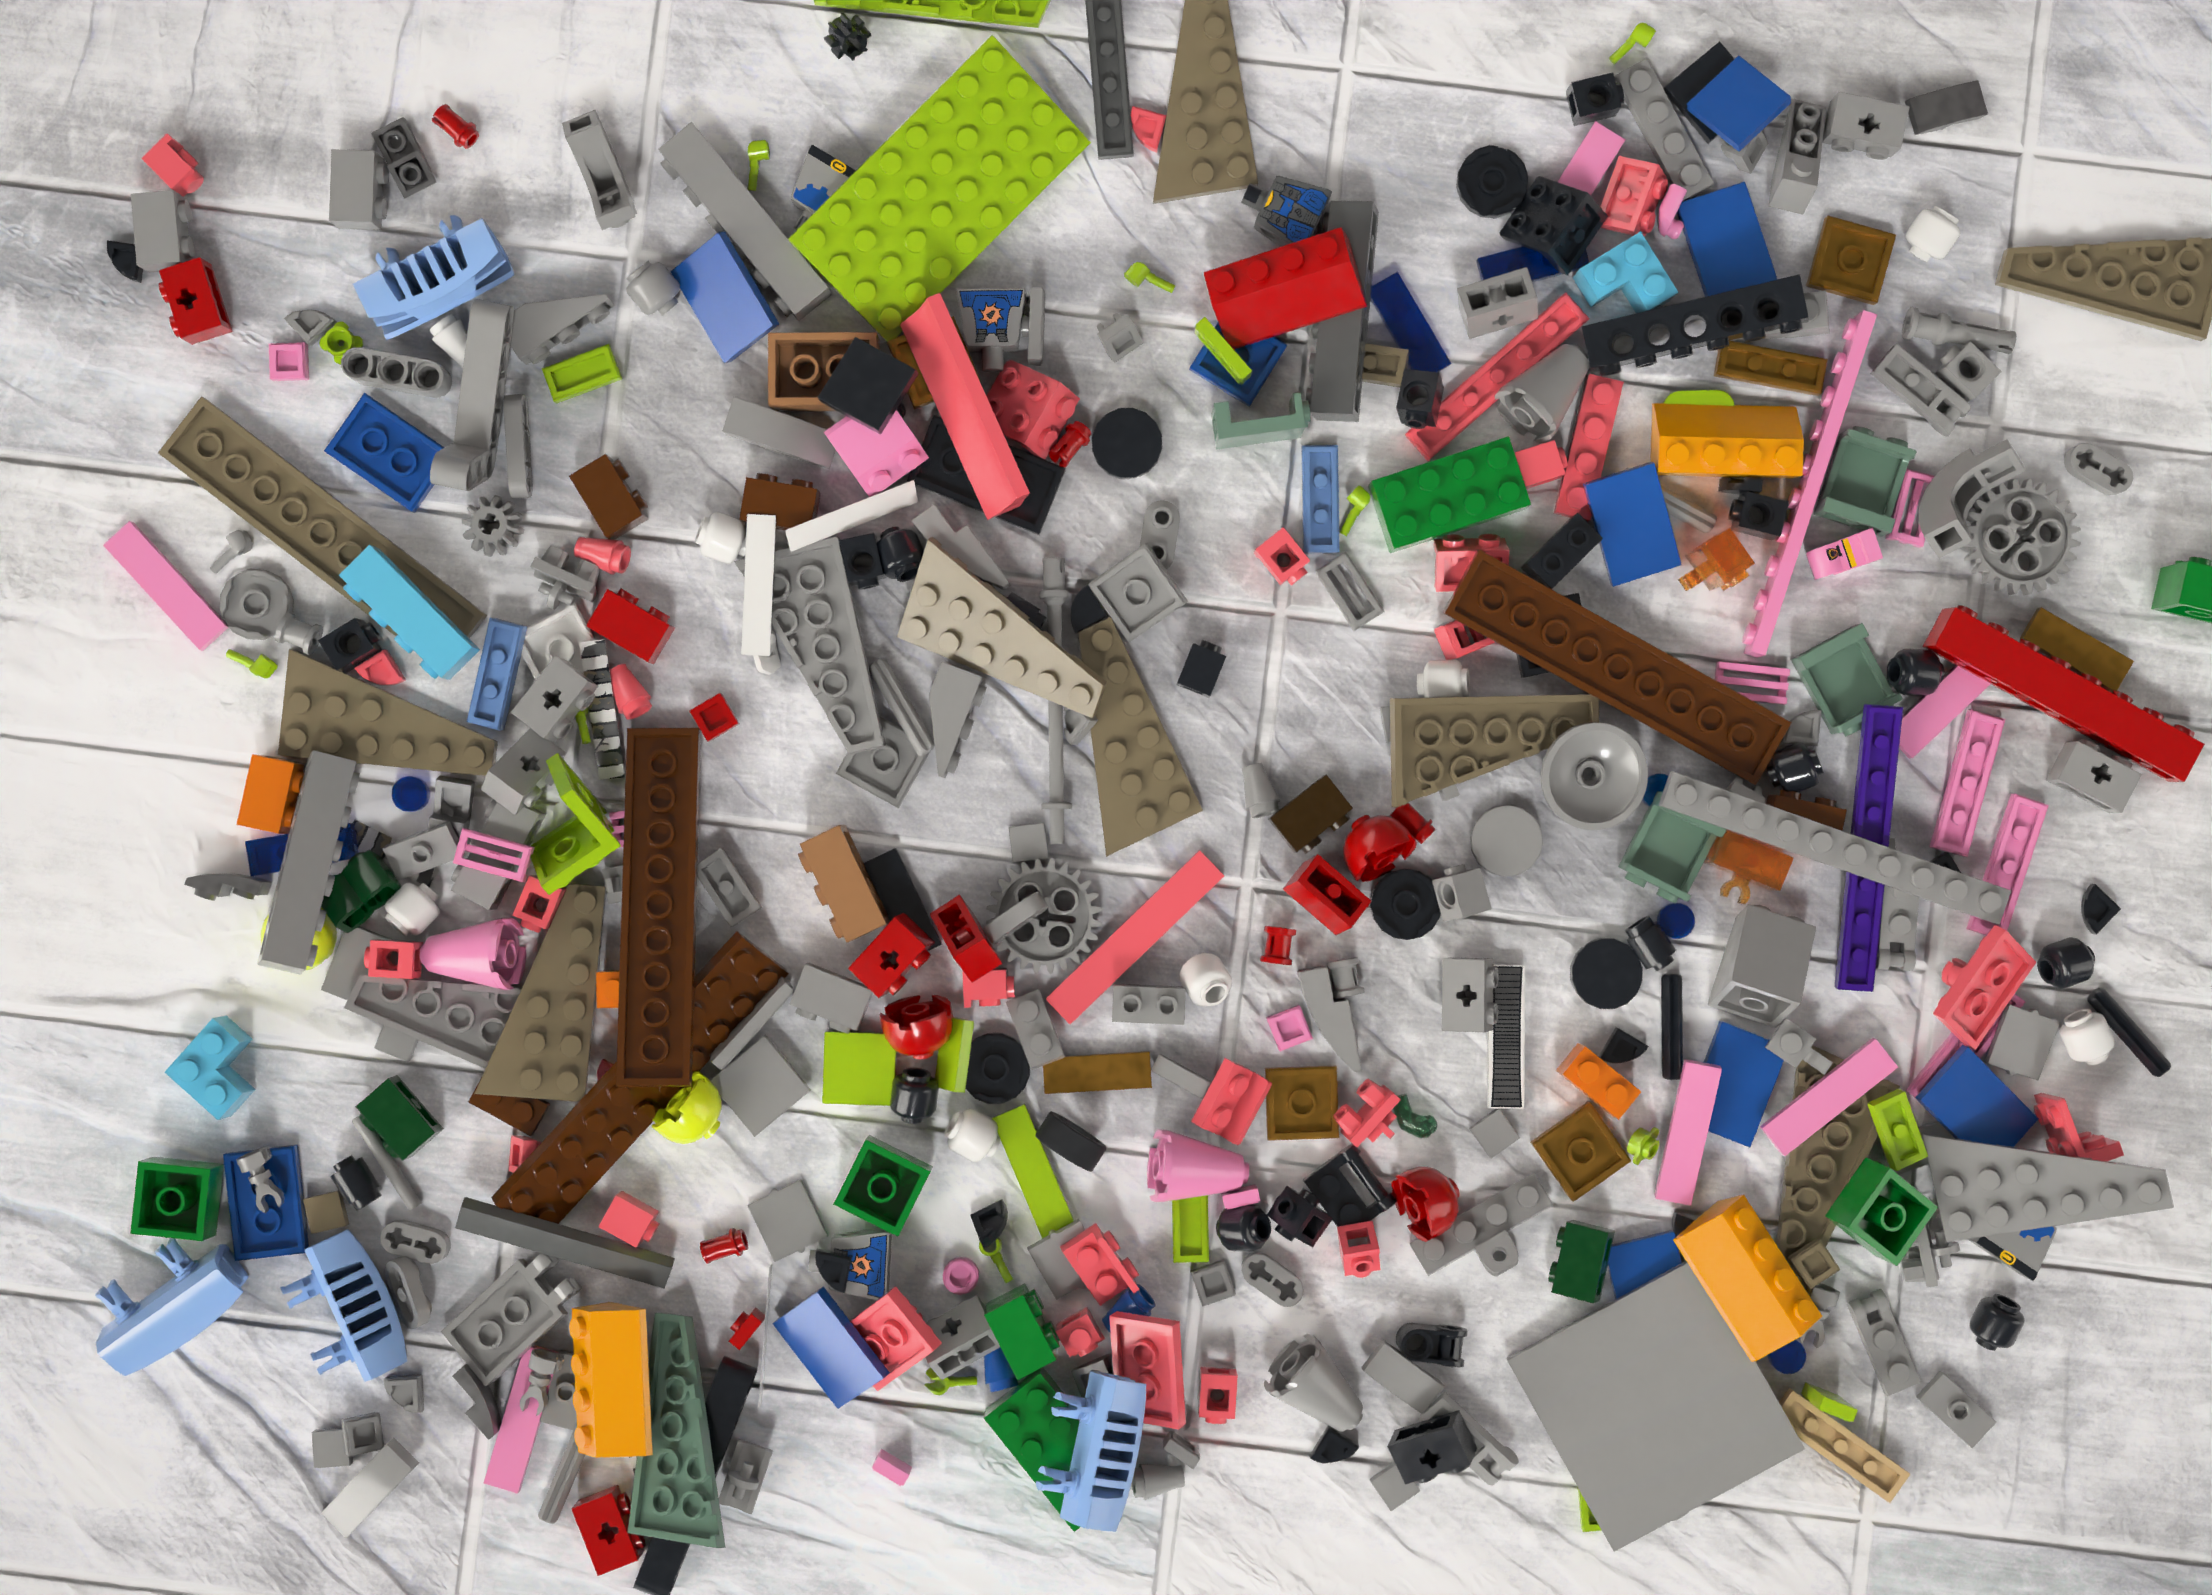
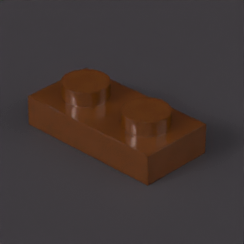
[468,1077,550,1137]

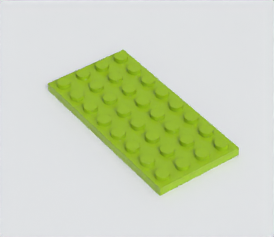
[787,35,1091,342]

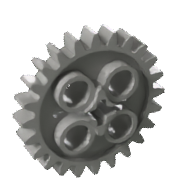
[1963,478,2081,595]
[986,858,1102,974]

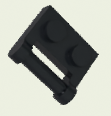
[1303,1143,1397,1227]

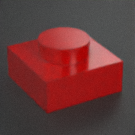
[689,693,740,742]
[728,1307,765,1350]

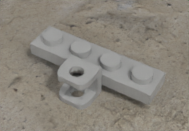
[1410,1173,1553,1276]

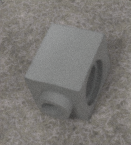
[1935,341,2002,402]
[1432,864,1492,921]

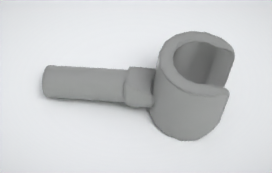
[210,530,253,574]

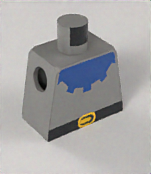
[791,145,856,230]
[1968,1226,2057,1281]

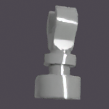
[236,1146,285,1213]
[1798,1283,1840,1348]
[520,1349,564,1416]

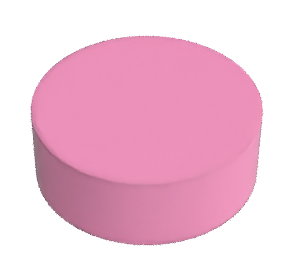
[943,1257,979,1295]

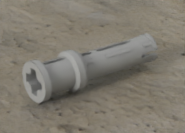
[1902,307,2017,354]

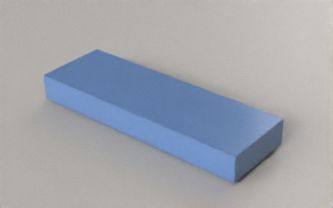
[1301,445,1340,554]
[467,618,528,731]

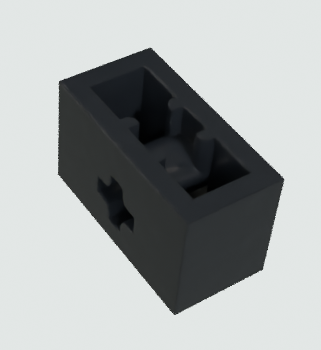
[1520,513,1603,589]
[1387,1410,1477,1484]

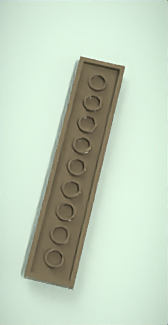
[158,396,487,638]

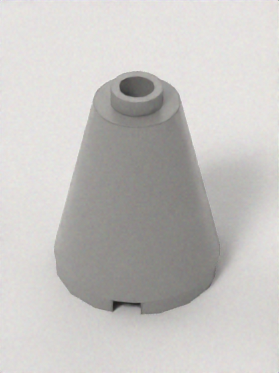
[1495,344,1590,443]
[1264,1334,1363,1432]

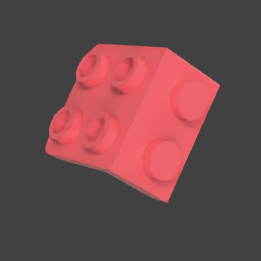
[987,360,1080,460]

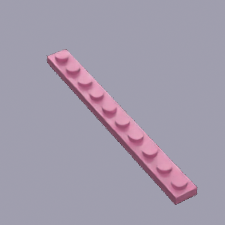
[1742,310,1877,658]

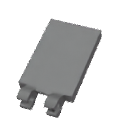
[441,1253,582,1387]

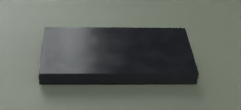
[907,415,1066,536]

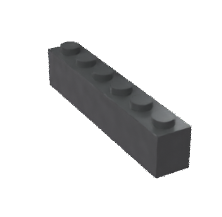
[1306,201,1379,422]

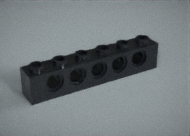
[1582,274,1809,376]

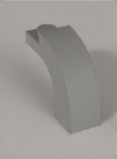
[562,110,637,230]
[1918,439,2026,558]

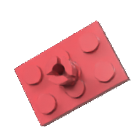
[1933,925,2036,1050]
[850,1286,942,1391]
[1109,1311,1186,1430]

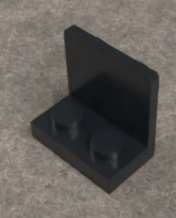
[1499,176,1608,275]

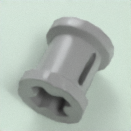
[275,612,323,655]
[1327,957,1365,998]

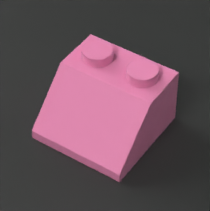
[824,410,929,497]

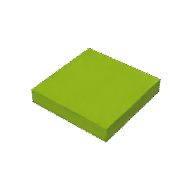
[822,1031,897,1106]

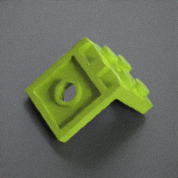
[530,753,621,895]

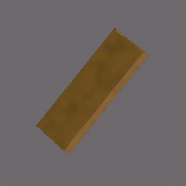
[1714,341,1828,396]
[2020,607,2134,692]
[1043,1051,1152,1094]

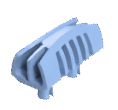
[353,215,514,340]
[280,1229,407,1382]
[95,1238,249,1376]
[1036,1370,1146,1532]

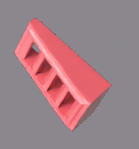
[1434,620,1495,660]

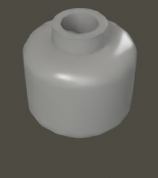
[626,260,680,316]

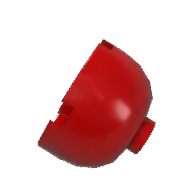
[1343,815,1417,882]
[880,995,953,1060]
[1391,1166,1460,1242]

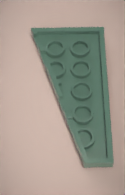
[628,1313,726,1548]

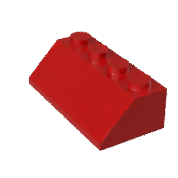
[1203,227,1367,349]

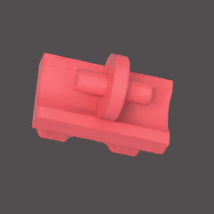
[1333,1079,1401,1147]

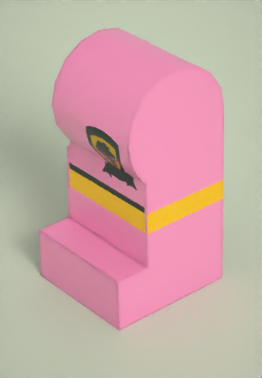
[1806,528,1883,580]

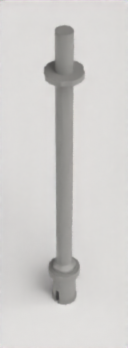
[1040,558,1072,844]

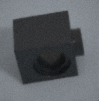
[1566,73,1624,126]
[1396,369,1444,429]
[1728,491,1789,541]
[839,533,886,590]
[318,618,382,673]
[1176,640,1226,698]

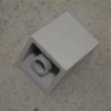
[1708,904,1816,1028]

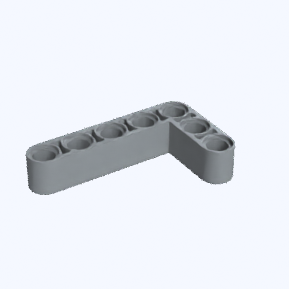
[430,299,514,491]

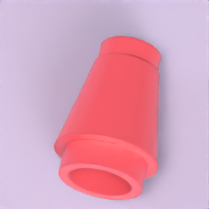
[574,537,631,575]
[610,664,652,720]

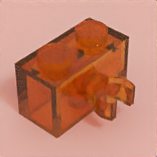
[1678,528,1755,591]
[1704,830,1794,905]

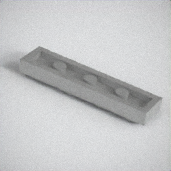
[1614,59,1714,202]

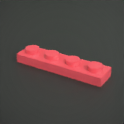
[1553,374,1624,522]

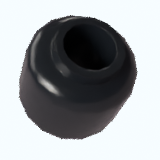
[877,527,924,582]
[1886,649,1945,696]
[1767,742,1824,792]
[2037,937,2095,989]
[890,1068,939,1124]
[1216,1204,1271,1251]
[1969,1294,2025,1351]

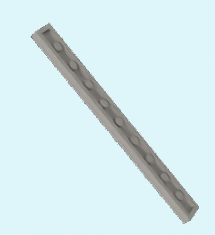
[1658,771,2011,925]

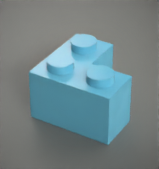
[1572,231,1679,313]
[165,1015,256,1120]

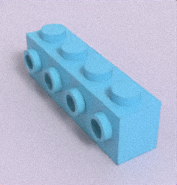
[339,544,480,680]

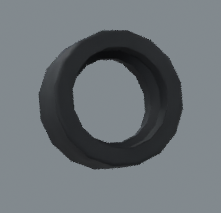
[1035,1111,1106,1172]

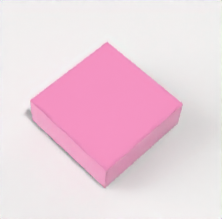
[269,342,309,381]
[1266,1005,1313,1051]
[1221,1184,1260,1210]
[872,1449,912,1486]

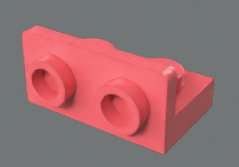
[1600,156,1668,237]
[1434,534,1510,592]
[1191,1058,1272,1145]
[1060,1223,1140,1306]

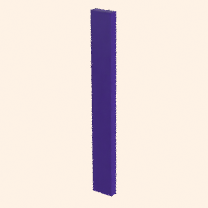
[1834,704,1903,992]

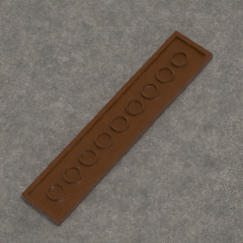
[1443,550,1792,785]
[616,728,701,1088]
[491,931,789,1224]

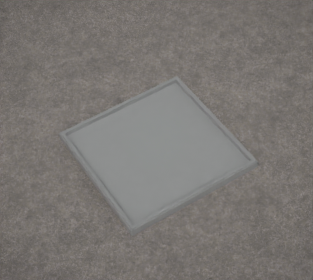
[1506,1261,1805,1552]

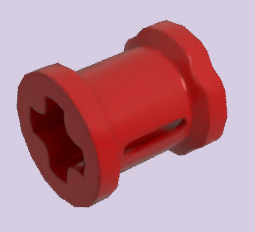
[1260,926,1296,965]

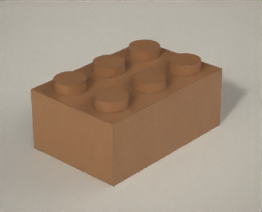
[768,332,880,412]
[798,825,890,943]

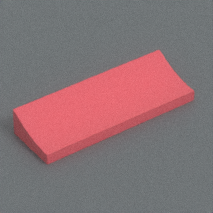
[900,293,1030,520]

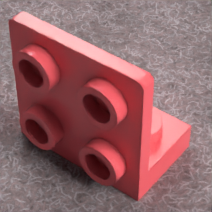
[2034,1093,2124,1162]

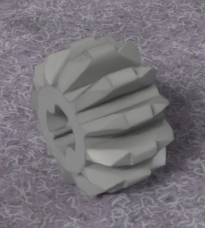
[462,495,524,557]

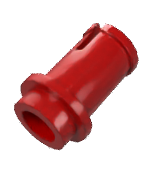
[432,104,479,149]
[1048,421,1091,467]
[1390,803,1436,844]
[700,1228,748,1264]

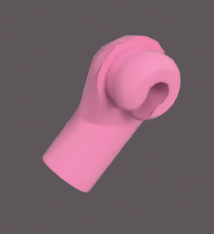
[1658,184,1687,239]

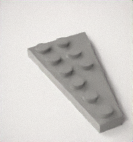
[734,536,885,754]
[344,975,521,1069]
[1923,1134,2174,1242]

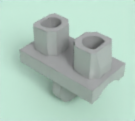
[530,545,600,610]
[1902,1223,1960,1287]
[719,1439,773,1514]

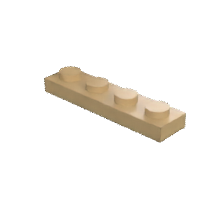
[1779,1388,1910,1503]

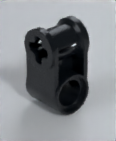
[1396,1323,1468,1367]

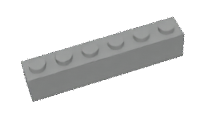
[659,122,832,321]
[257,750,360,975]

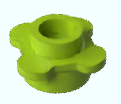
[319,322,363,365]
[1627,1127,1660,1165]

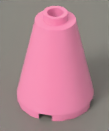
[420,918,526,990]
[1147,1129,1249,1202]

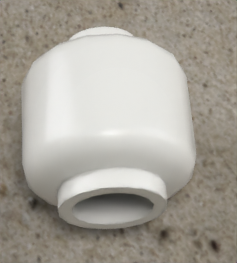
[1905,206,1961,262]
[695,512,746,564]
[1417,659,1470,698]
[385,883,439,936]
[1179,953,1232,1006]
[2059,1009,2115,1065]
[945,1108,1000,1162]

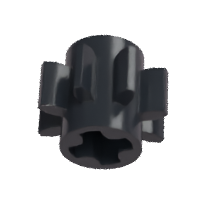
[824,13,871,61]

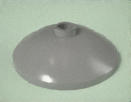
[1540,722,1648,830]

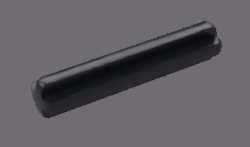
[1661,974,1683,1080]
[2087,988,2171,1077]

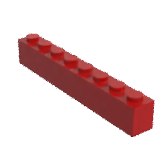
[1922,605,2205,782]

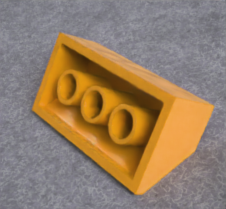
[1650,403,1804,479]
[1673,1194,1822,1362]
[569,1302,653,1458]

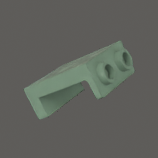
[1211,392,1311,449]
[1814,426,1917,537]
[1790,623,1903,737]
[1618,791,1726,904]

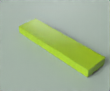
[992,1104,1074,1239]

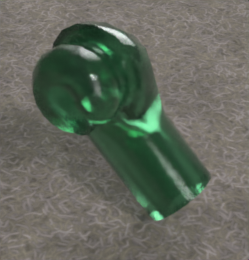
[1393,1093,1437,1138]

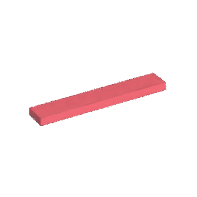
[1405,292,1590,461]
[1045,850,1224,1024]

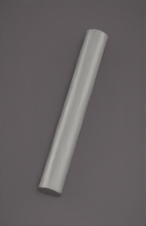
[352,1116,422,1211]

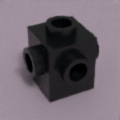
[1267,1186,1333,1248]

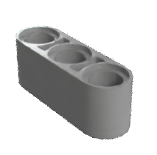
[341,347,452,398]

